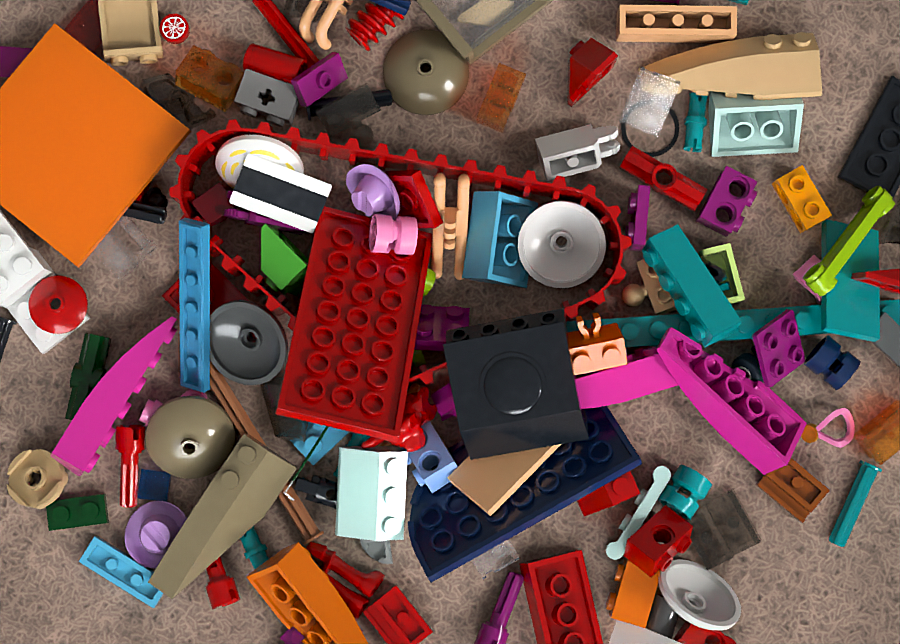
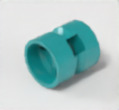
[658,464,712,520]

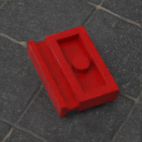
[363,584,433,644]

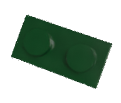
[46,494,109,531]

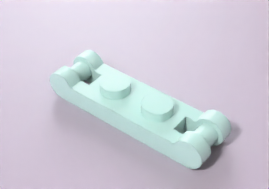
[606,466,671,560]

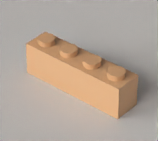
[616,5,737,43]

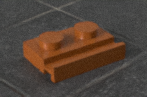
[755,458,830,523]

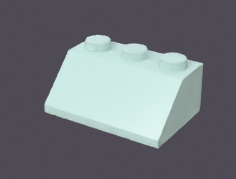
[708,91,804,157]
[335,445,408,541]

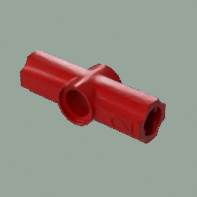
[619,146,708,212]

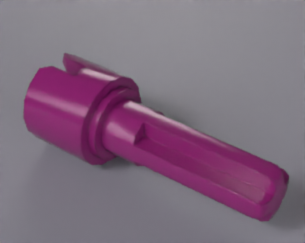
[474,571,524,644]

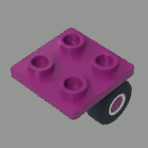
[731,309,805,387]

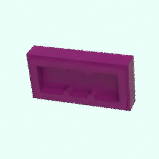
[291,52,348,107]

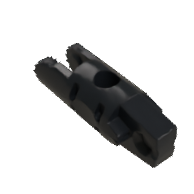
[293,475,337,509]

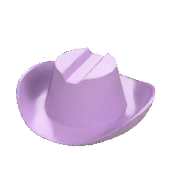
[346,164,400,220]
[124,501,187,569]

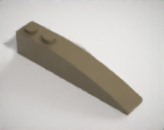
[148,434,297,599]

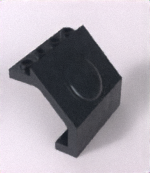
[443,308,589,460]

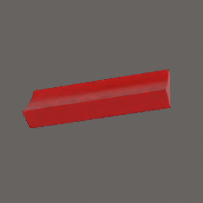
[519,550,603,644]

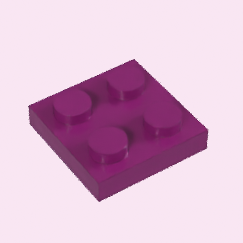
[625,185,650,251]
[414,304,470,351]

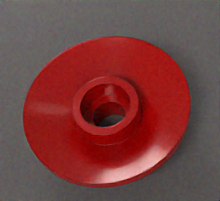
[29,276,88,334]

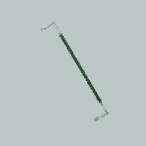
[283,426,329,501]

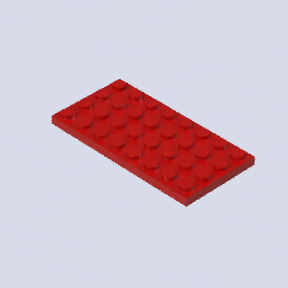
[275,206,432,442]

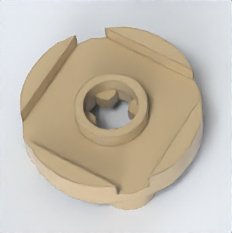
[7,449,68,509]

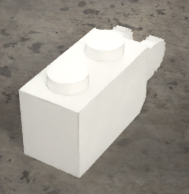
[535,124,620,181]

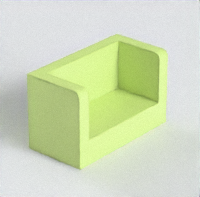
[698,243,745,304]

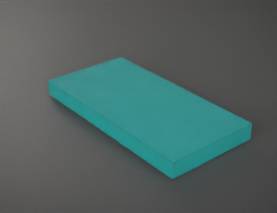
[821,219,880,342]

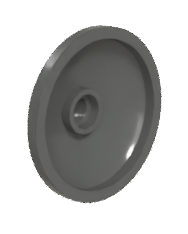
[210,300,288,385]

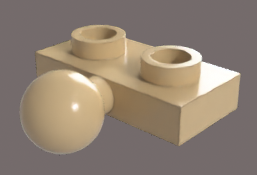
[622,259,676,315]

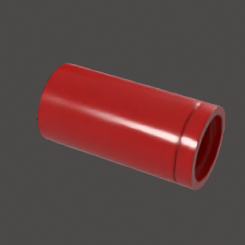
[243,43,308,85]

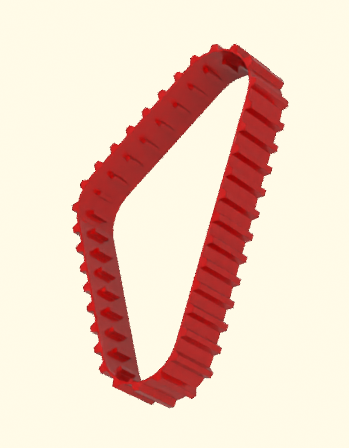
[169,119,632,386]

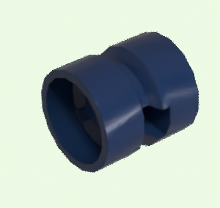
[804,335,861,390]

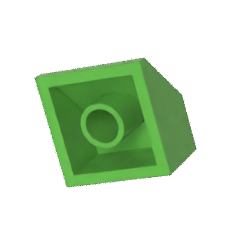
[261,224,308,296]

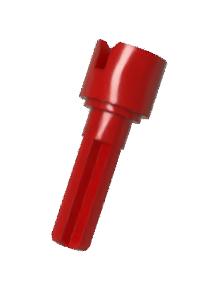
[115,424,146,508]
[205,557,240,610]

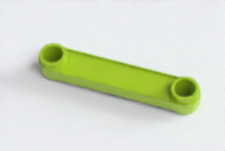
[803,185,895,296]

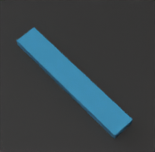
[179,218,210,393]

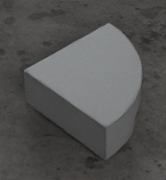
[360,539,393,564]

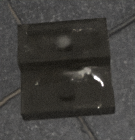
[685,489,761,570]

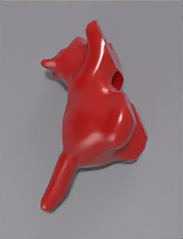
[361,387,437,452]

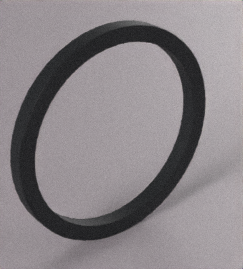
[621,99,679,157]

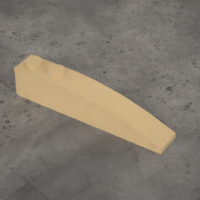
[638,32,822,100]

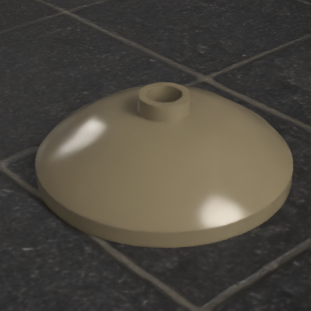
[383,30,469,115]
[145,396,235,479]

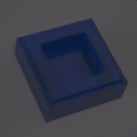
[138,469,171,502]

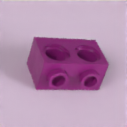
[696,166,758,237]

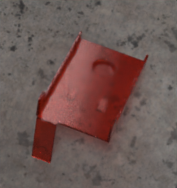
[64,0,102,53]

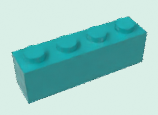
[642,224,742,348]

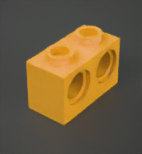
[772,165,832,234]

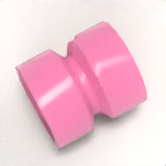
[369,214,418,255]

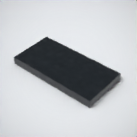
[837,76,900,199]

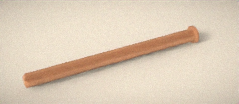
[210,361,324,546]

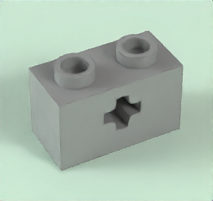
[234,69,299,127]

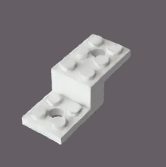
[0,210,90,354]

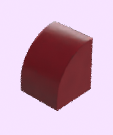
[191,182,237,227]

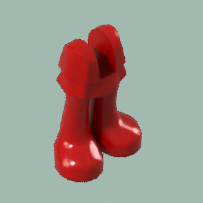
[306,542,385,621]

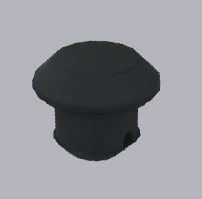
[143,187,168,208]

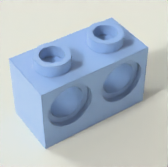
[401,421,458,493]

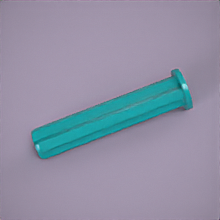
[829,460,882,547]

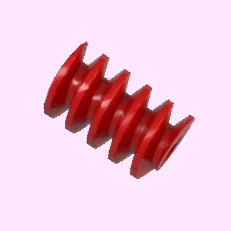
[345,2,404,52]

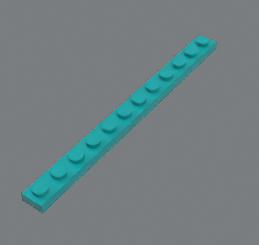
[567,299,900,348]

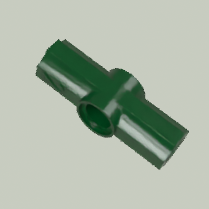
[65,333,111,420]

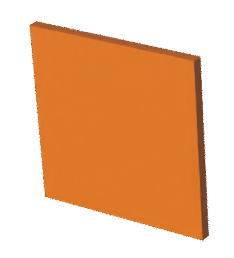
[0,23,191,268]

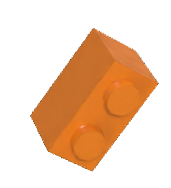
[606,559,660,628]

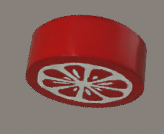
[159,14,190,44]

